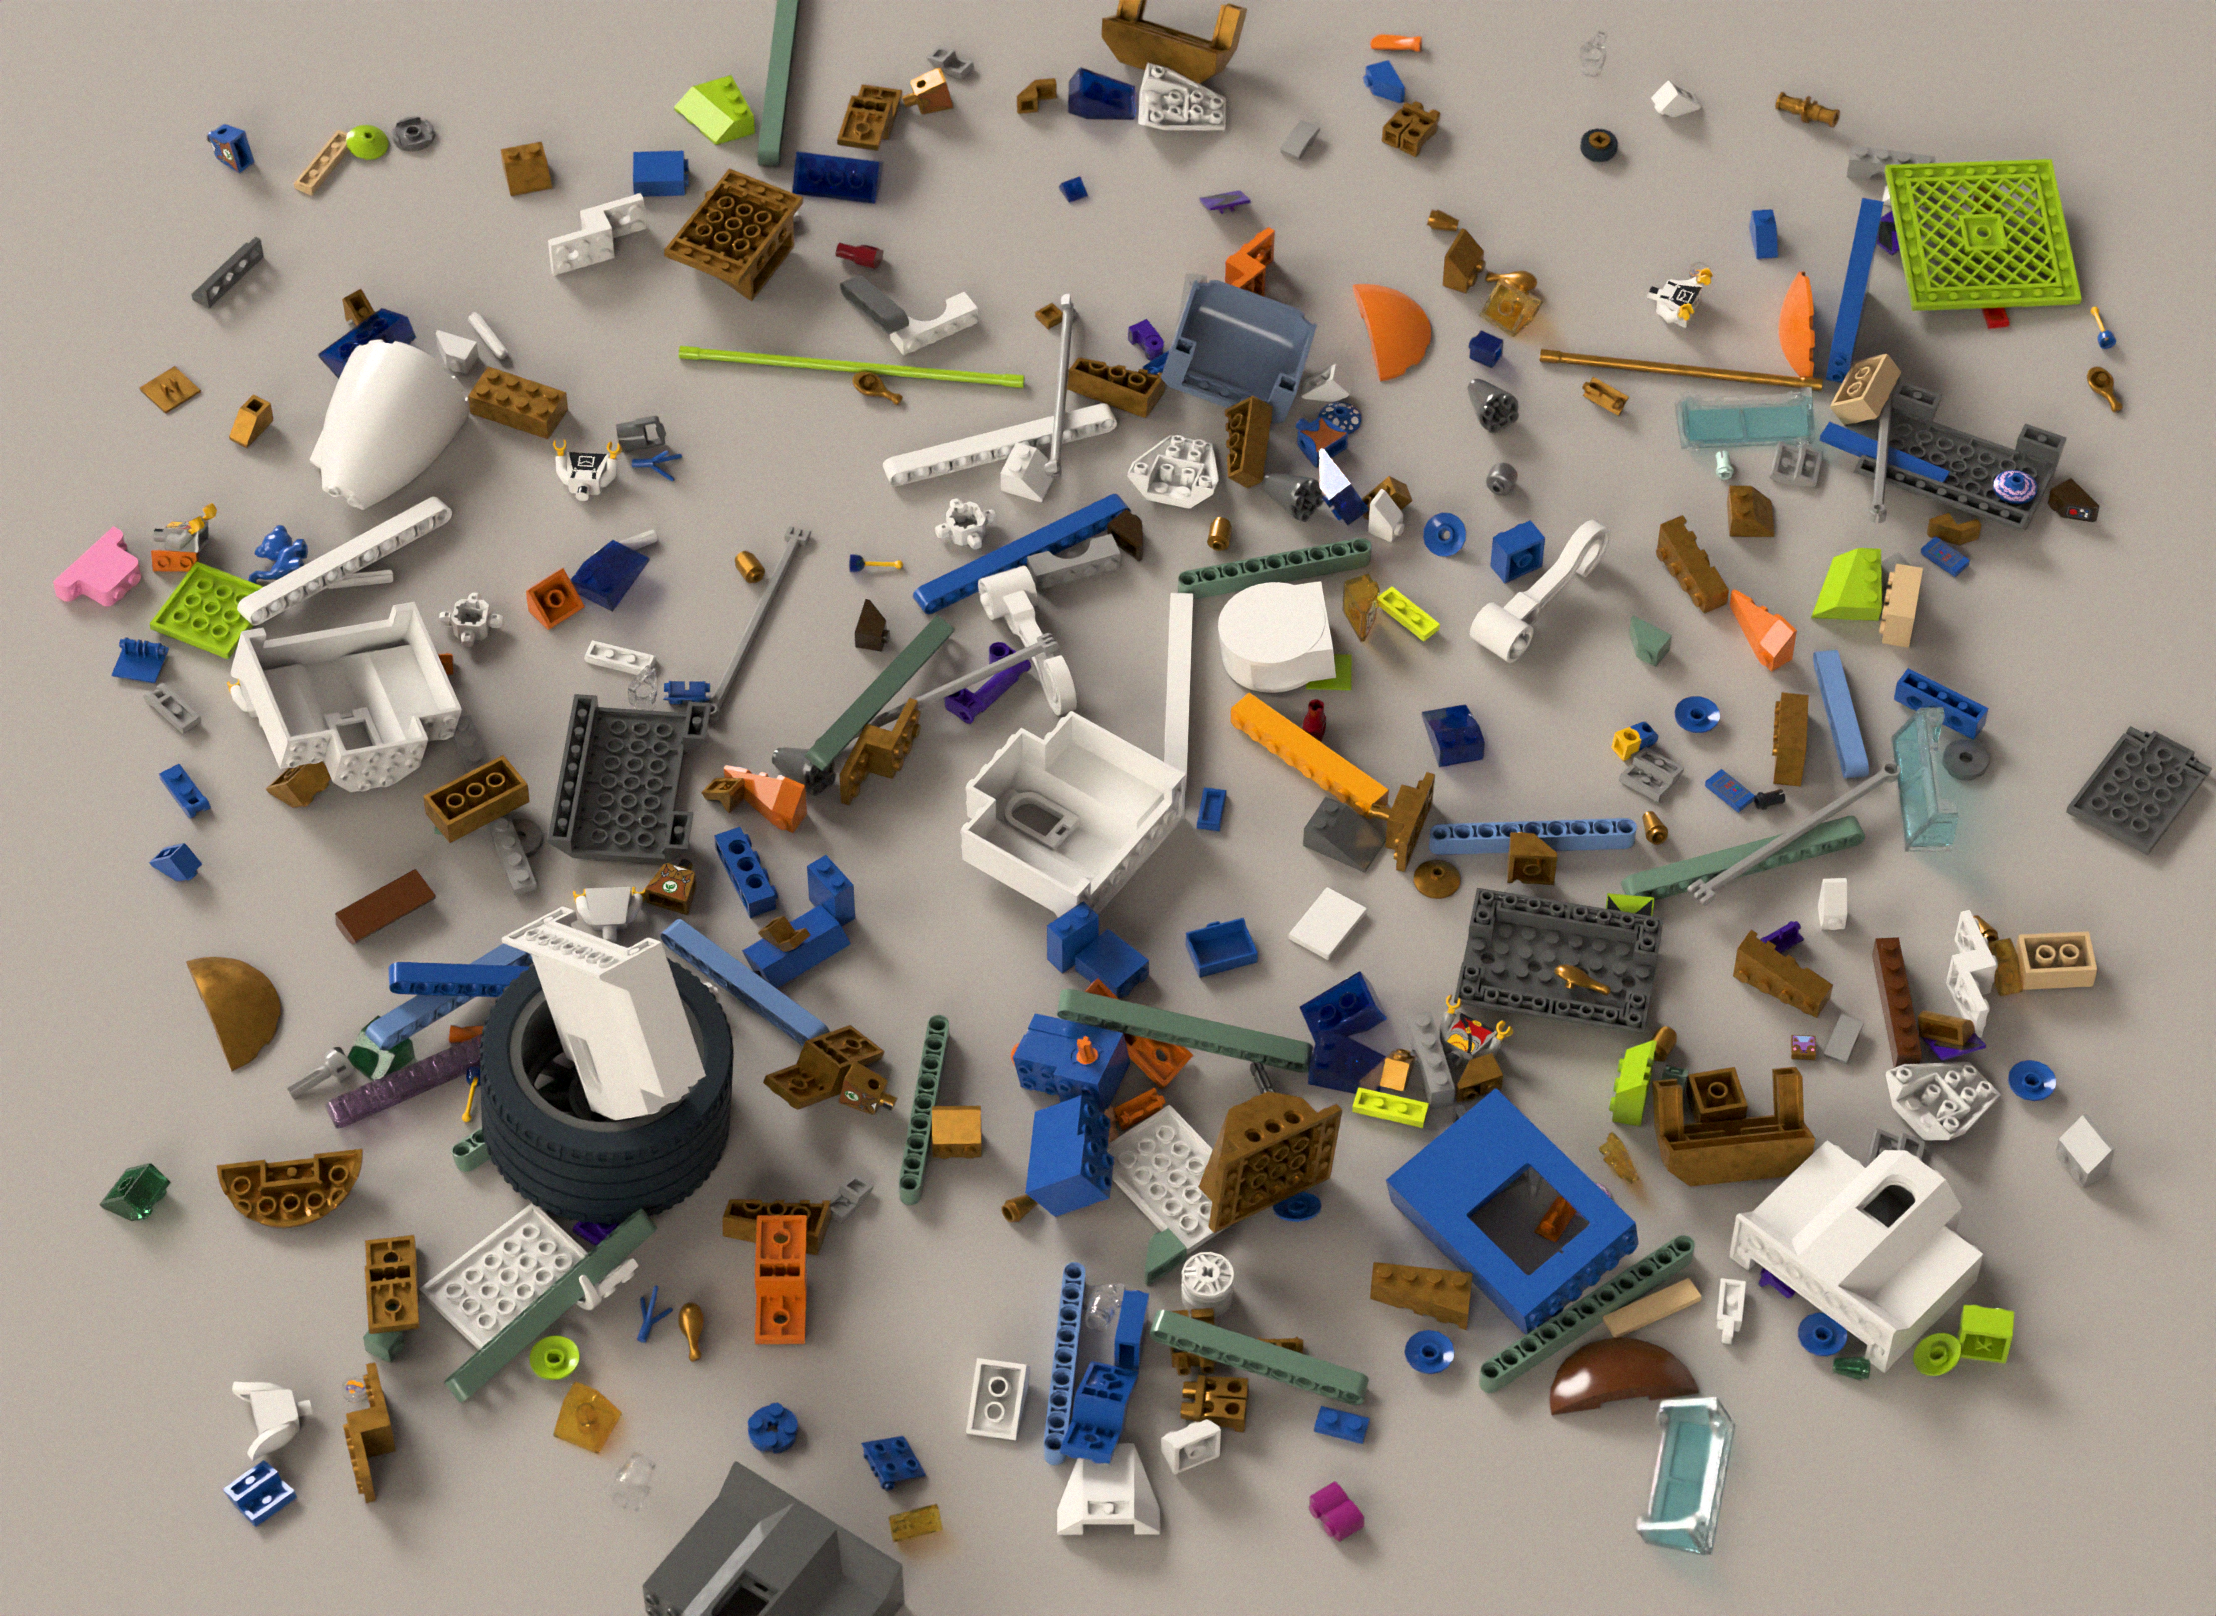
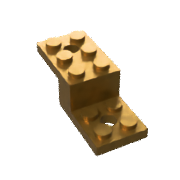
[837,84,902,151]
[839,698,921,806]
[763,1025,885,1110]
[364,1235,420,1334]
[343,1362,396,1503]

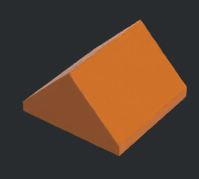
[526,568,585,630]

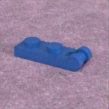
[159,764,211,819]

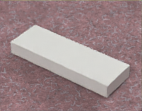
[584,640,657,678]

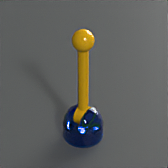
[849,554,903,572]
[462,1066,481,1122]

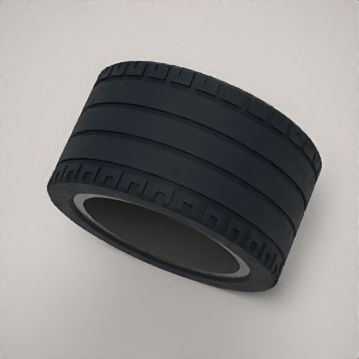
[480,945,734,1224]

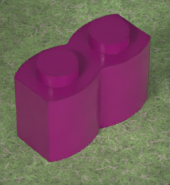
[1308,1481,1364,1542]

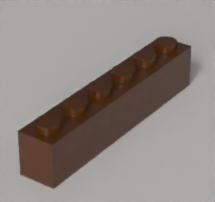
[1872,937,1922,1068]

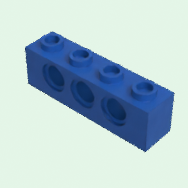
[1894,668,1989,740]
[714,827,778,918]

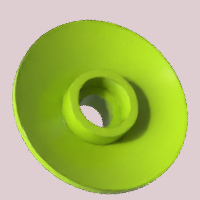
[346,125,389,160]
[1913,1333,1962,1376]
[529,1336,580,1380]

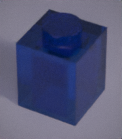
[1468,330,1504,368]

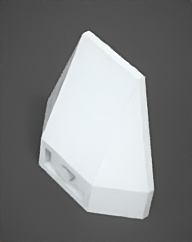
[1139,63,1226,130]
[1127,435,1219,509]
[1886,1062,2001,1140]
[1057,1443,1160,1535]

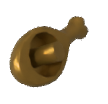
[1485,271,1538,292]
[2087,367,2123,412]
[852,372,903,405]
[1554,964,1611,996]
[678,1302,704,1362]

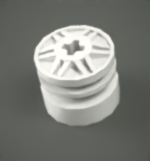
[1181,1252,1234,1318]

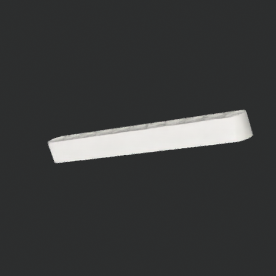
[883,403,1117,486]
[237,496,452,625]
[1164,593,1193,791]

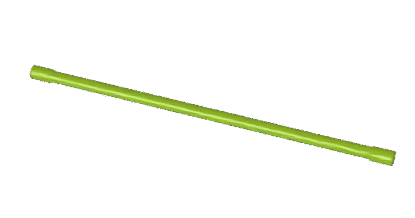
[679,346,1025,388]

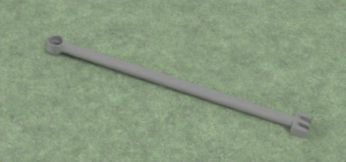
[1044,294,1076,478]
[1868,376,1900,523]
[709,526,811,724]
[814,633,1060,744]
[1687,761,1901,906]

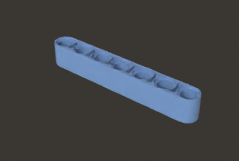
[1813,650,1869,779]

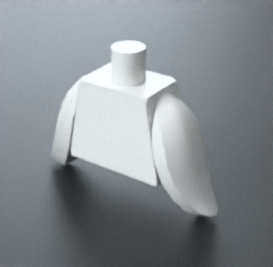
[232,1382,312,1461]

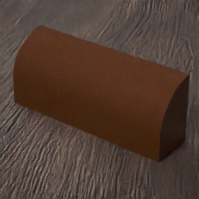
[335,869,436,944]

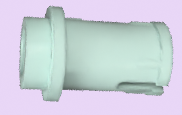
[1716,451,1734,480]

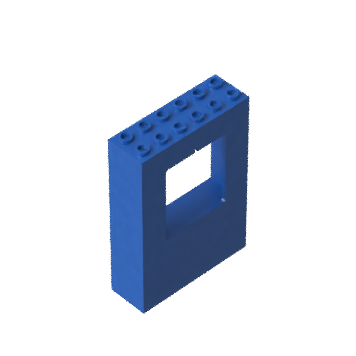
[1386,1088,1639,1335]

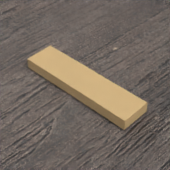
[294,130,349,195]
[1603,1278,1702,1338]

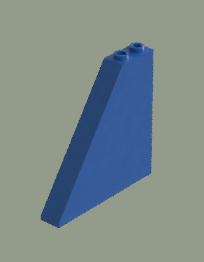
[1826,198,1884,383]

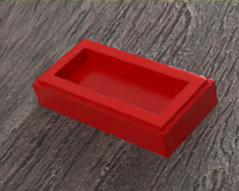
[1981,307,2010,329]

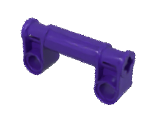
[944,642,1032,724]

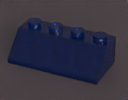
[792,151,883,204]
[318,308,417,379]

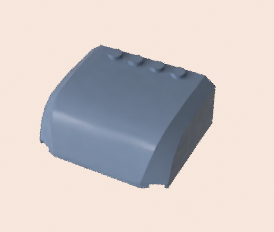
[1161,280,1317,424]

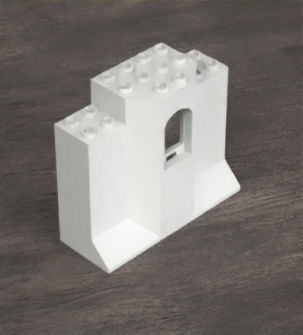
[231,602,462,792]
[961,711,1186,918]
[501,907,706,1120]
[1729,1140,1983,1373]

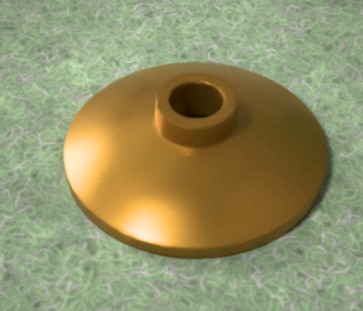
[1414,860,1460,899]

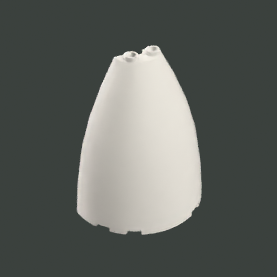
[321,340,470,510]

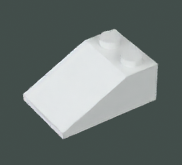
[966,1358,1031,1440]

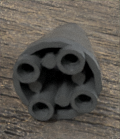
[1468,378,1519,433]
[1262,473,1324,522]
[772,747,836,796]

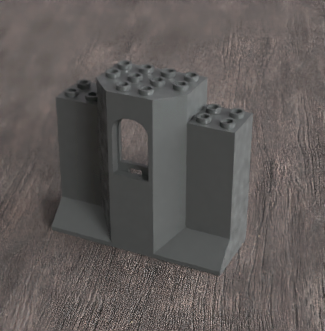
[642,1461,904,1616]

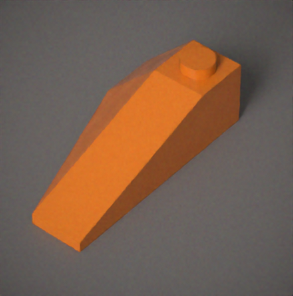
[1729,589,1797,672]
[724,765,807,833]

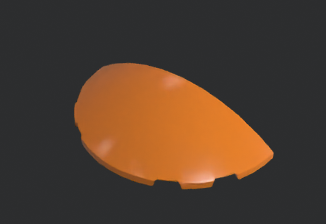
[1778,271,1815,377]
[1353,284,1431,381]

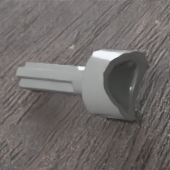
[286,1047,355,1099]

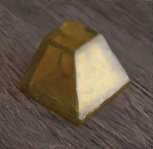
[553,1381,622,1454]

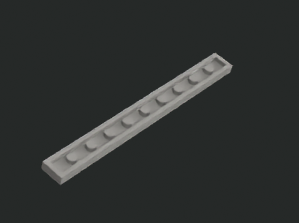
[453,715,537,896]

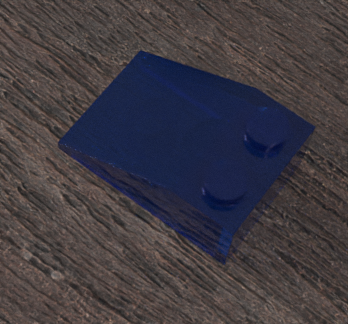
[1068,67,1135,120]
[1319,448,1369,526]
[571,540,650,612]
[1421,704,1485,767]
[1299,971,1388,1044]
[1308,1029,1387,1094]

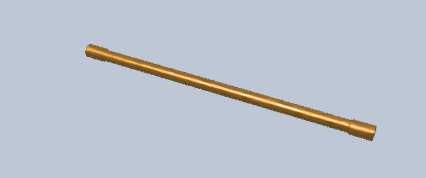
[1539,349,1823,391]

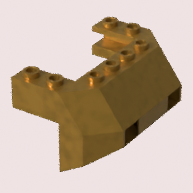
[1101,0,1248,84]
[1652,1067,1815,1187]

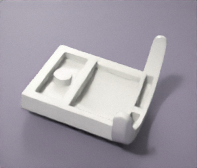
[576,1258,639,1310]

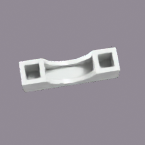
[890,292,978,356]

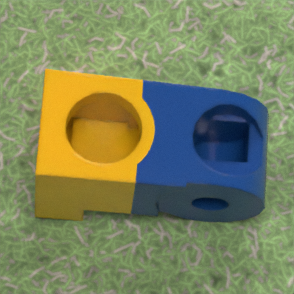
[1611,721,1659,761]

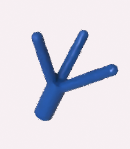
[632,450,682,481]
[637,1285,673,1343]

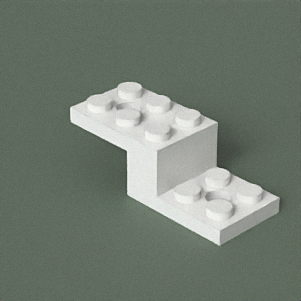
[548,193,646,275]
[1946,910,1998,1038]

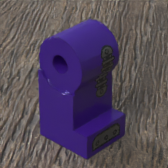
[1128,319,1164,361]

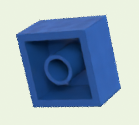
[1490,520,1545,584]

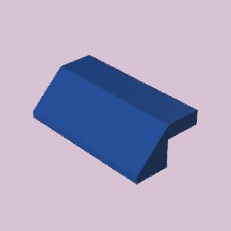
[742,904,851,989]

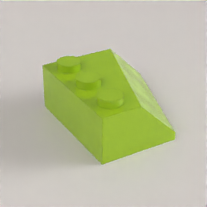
[1811,548,1882,621]

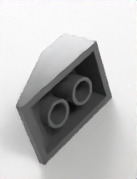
[1303,797,1386,873]

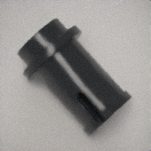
[1754,789,1785,810]

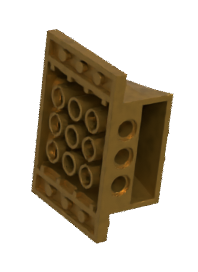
[664,168,803,301]
[1198,1091,1343,1233]

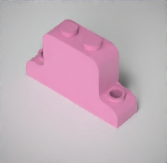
[53,526,141,606]

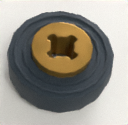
[1580,128,1618,162]

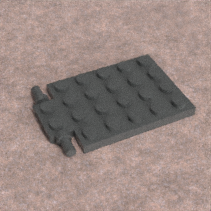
[2066,726,2212,855]

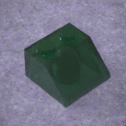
[347,1015,415,1087]
[99,1163,171,1221]

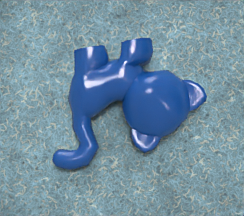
[248,525,308,584]

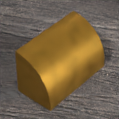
[1918,1010,1975,1046]

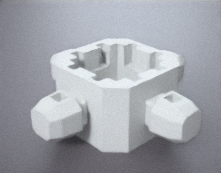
[935,498,997,549]
[439,593,504,647]

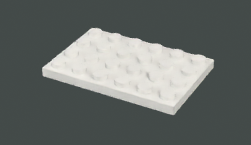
[1107,1104,1230,1255]
[419,1203,588,1350]

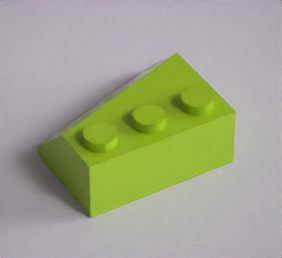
[674,75,755,145]
[1609,1040,1657,1127]

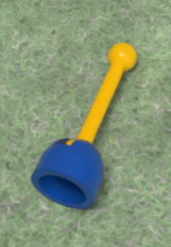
[2091,307,2116,349]

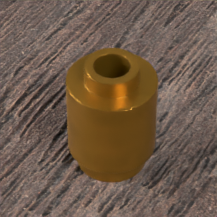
[1207,517,1232,551]
[734,551,765,583]
[1650,1026,1677,1062]

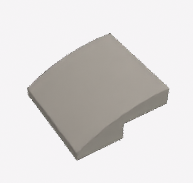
[1769,441,1823,487]
[1619,747,1684,802]
[1865,1128,1925,1168]

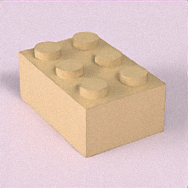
[1830,354,1901,425]
[1879,564,1923,648]
[2015,931,2097,990]

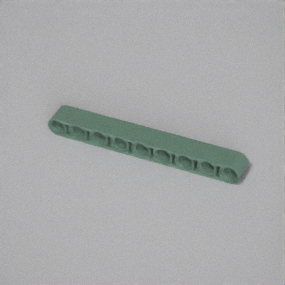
[1178,538,1372,600]
[899,1015,950,1205]
[1150,1310,1369,1405]

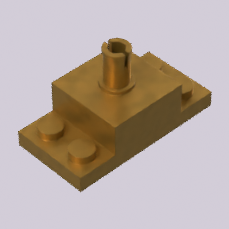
[1369,772,1435,872]

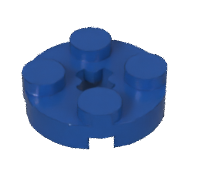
[748,1403,798,1453]

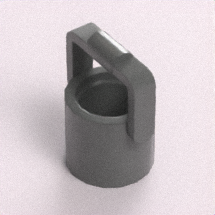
[616,416,666,452]

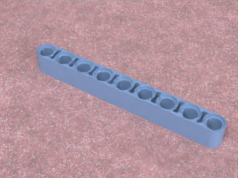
[1429,818,1637,855]
[660,919,830,1046]
[365,943,533,1051]
[1044,1262,1086,1465]

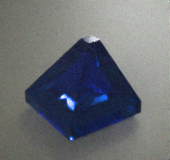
[1058,176,1088,203]

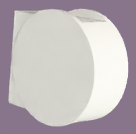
[1218,581,1336,693]

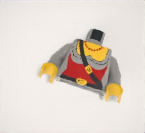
[154,503,217,553]
[1440,995,1513,1070]

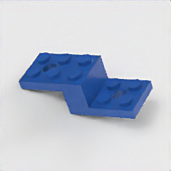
[1060,1361,1139,1464]

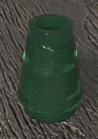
[1833,1356,1871,1381]

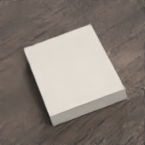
[1289,887,1367,960]

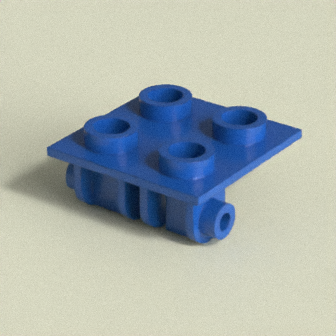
[112,637,169,683]
[861,1436,926,1491]

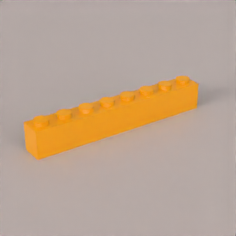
[1230,693,1389,820]

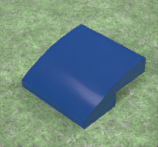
[223,1460,297,1527]

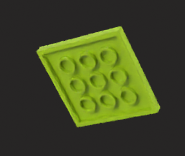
[149,561,263,659]

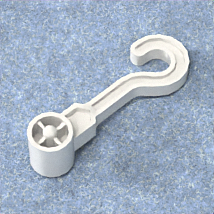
[1469,520,1611,663]
[978,566,1077,716]

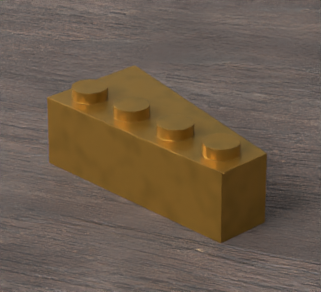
[1067,357,1165,418]
[1225,396,1273,489]
[1656,515,1729,614]
[1772,692,1809,787]
[1733,929,1833,1018]
[722,1199,831,1256]
[1370,1262,1473,1331]

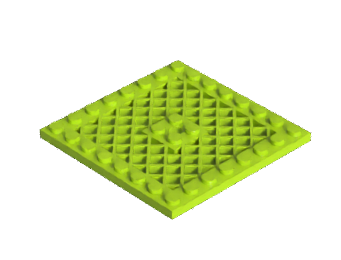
[1884,159,2082,311]

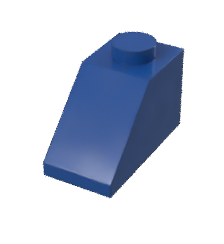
[1363,60,1405,103]
[1749,209,1778,259]
[149,843,202,881]

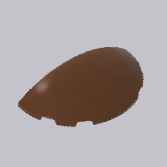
[1550,1337,1699,1415]

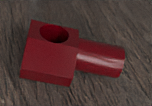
[836,243,884,269]
[1301,699,1326,742]

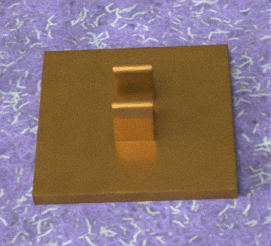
[139,366,201,414]

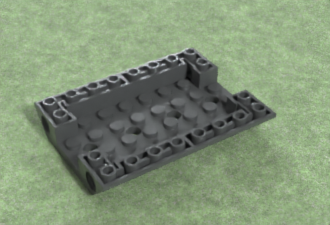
[1454,888,1664,1035]

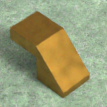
[1017,78,1057,114]
[1927,513,1982,545]
[758,916,811,952]

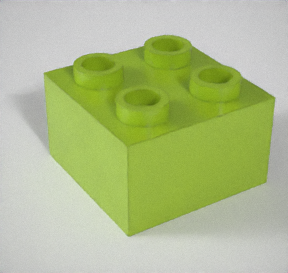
[1957,1305,2014,1363]

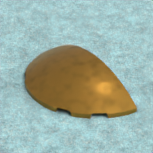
[186,957,281,1071]
[217,1149,363,1228]

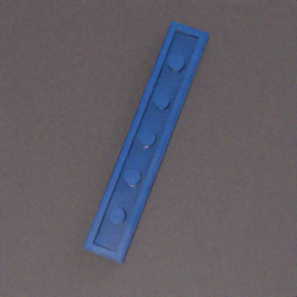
[1819,421,1950,483]

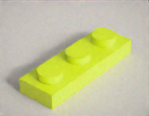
[1377,586,1440,641]
[1352,1087,1429,1128]

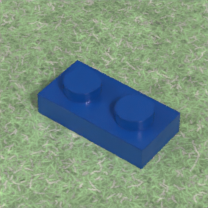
[1314,1406,1370,1444]

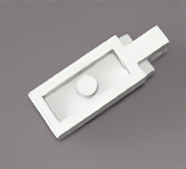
[1716,1278,1746,1344]

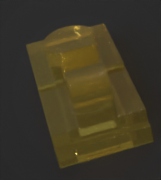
[1599,1132,1640,1184]
[888,1503,943,1543]

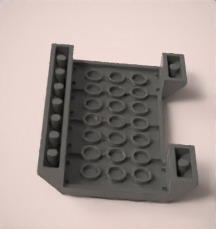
[1854,381,2067,531]
[547,694,711,864]

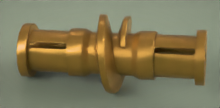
[1775,92,1840,128]

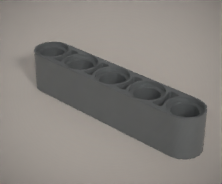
[840,274,909,335]

